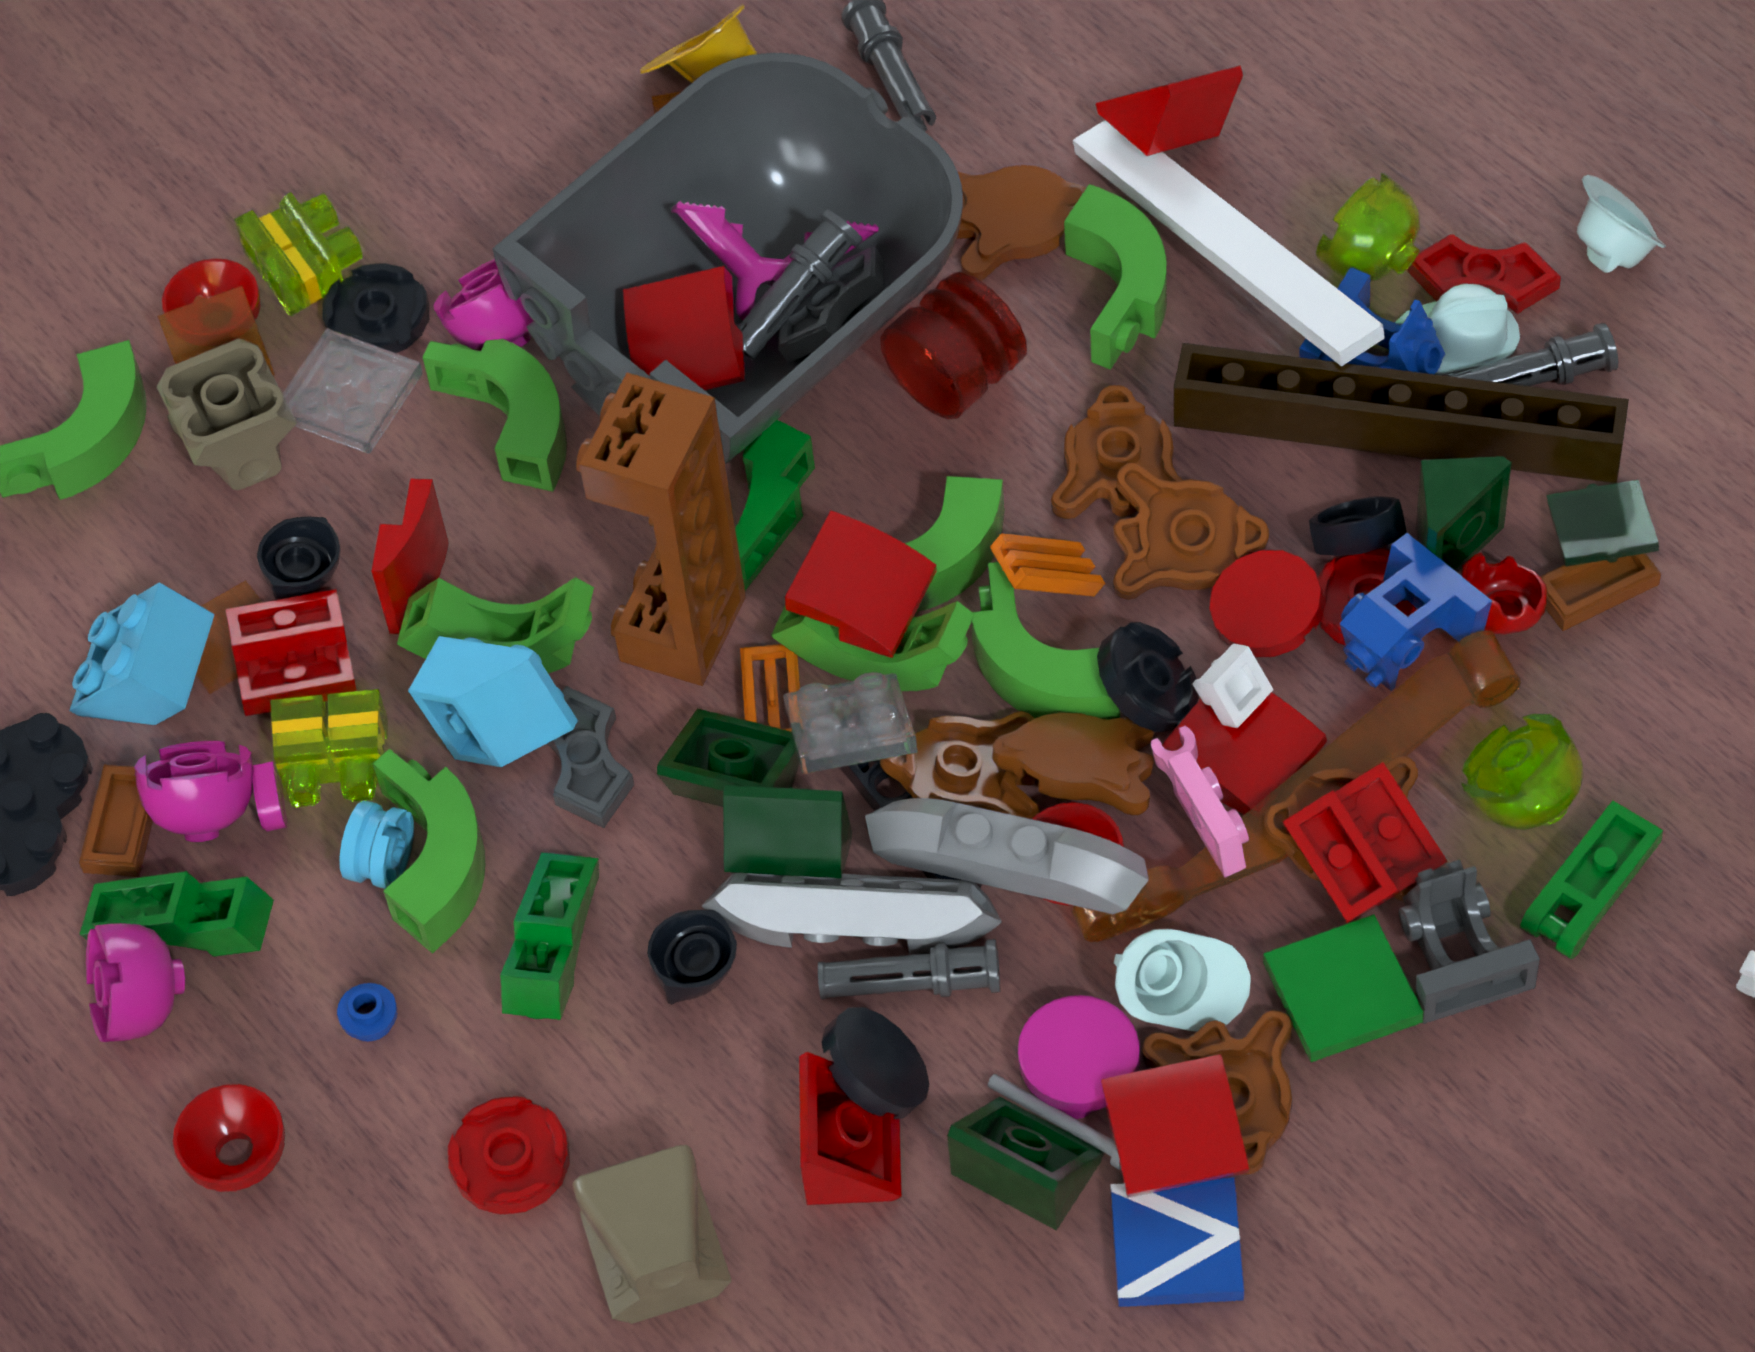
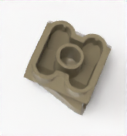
[157,338,297,490]
[573,1145,732,1324]

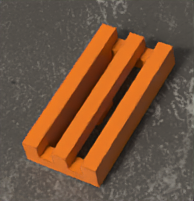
[990,533,1106,597]
[740,644,805,749]

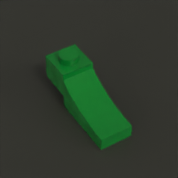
[735,420,815,591]
[500,852,599,1020]
[79,871,274,957]

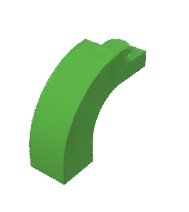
[1064,184,1167,370]
[422,339,567,492]
[0,340,147,500]
[905,476,1005,612]
[971,562,1120,720]
[397,577,594,673]
[771,601,974,691]
[373,749,486,954]

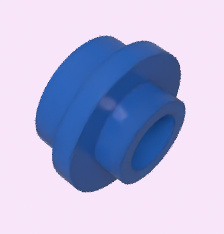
[337,983,398,1041]

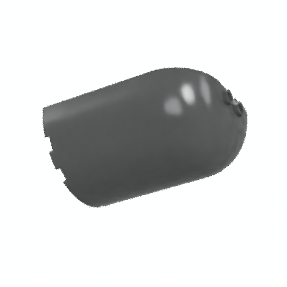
[492,53,963,465]

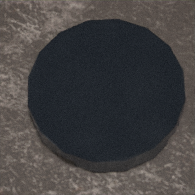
[322,263,430,359]
[1097,622,1199,732]
[821,1007,930,1119]

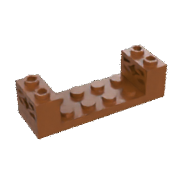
[576,373,746,686]

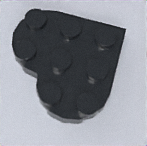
[0,713,93,896]

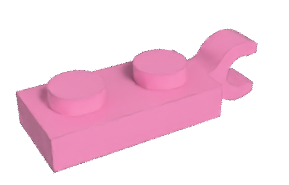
[1151,726,1249,877]

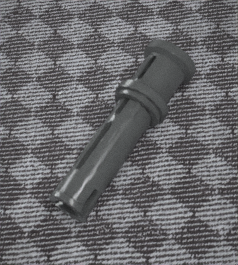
[841,0,936,131]
[737,209,863,361]
[1447,323,1618,386]
[817,939,1001,1000]

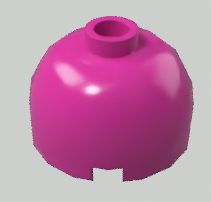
[433,259,533,351]
[134,741,253,842]
[86,923,185,1042]

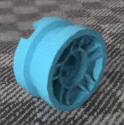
[340,800,414,889]

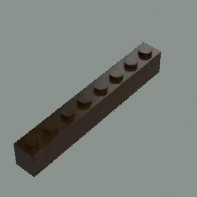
[1173,343,1629,484]

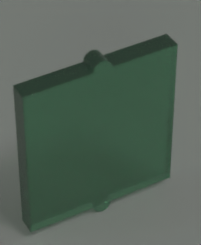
[1546,480,1659,567]

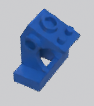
[1299,267,1446,374]
[1339,533,1492,691]

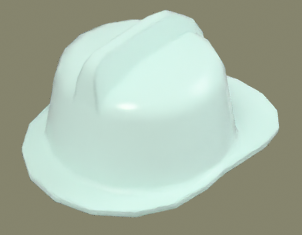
[1577,175,1666,273]
[1395,284,1520,375]
[1114,929,1251,1031]

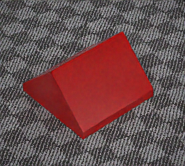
[1095,65,1243,156]
[799,1051,902,1205]

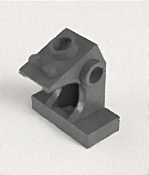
[1398,860,1540,1024]

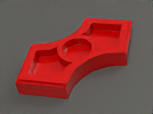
[1407,234,1561,314]

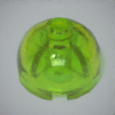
[1315,173,1420,282]
[1462,714,1584,830]

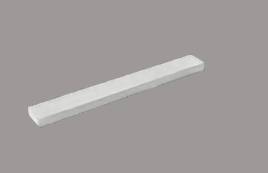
[1073,120,1385,366]

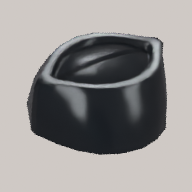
[1309,496,1407,556]
[257,516,341,600]
[647,910,737,1004]

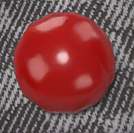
[1461,553,1547,635]

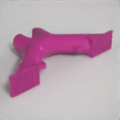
[671,201,879,320]

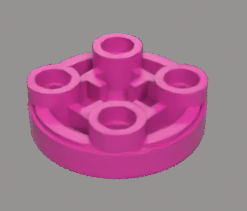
[1018,995,1140,1119]

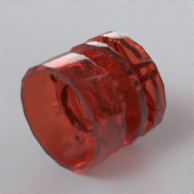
[880,272,1027,420]

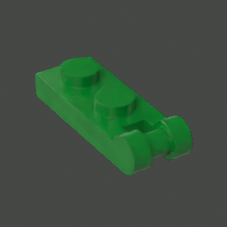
[1520,800,1663,959]

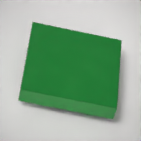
[1263,914,1424,1063]

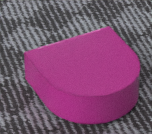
[252,761,287,832]

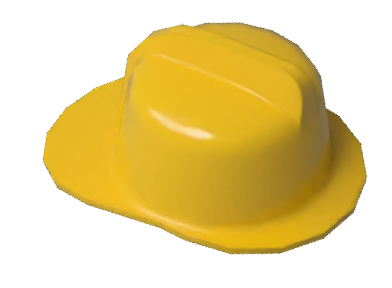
[640,5,757,83]

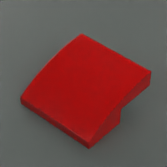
[623,266,745,390]
[371,478,449,634]
[785,510,937,658]
[225,589,357,717]
[1162,692,1327,822]
[1282,762,1448,923]
[1101,1054,1250,1198]

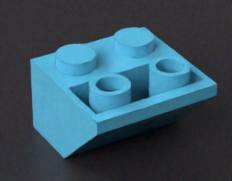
[69,582,215,725]
[408,636,578,767]

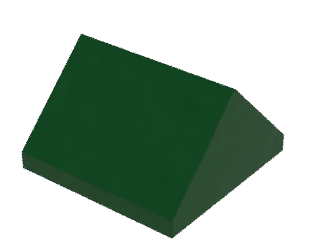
[1416,456,1512,572]
[657,708,806,807]
[723,785,852,878]
[947,1097,1104,1231]

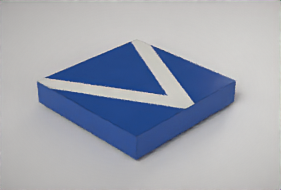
[1111,1177,1244,1307]

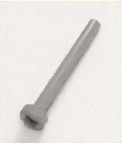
[988,1074,1121,1170]

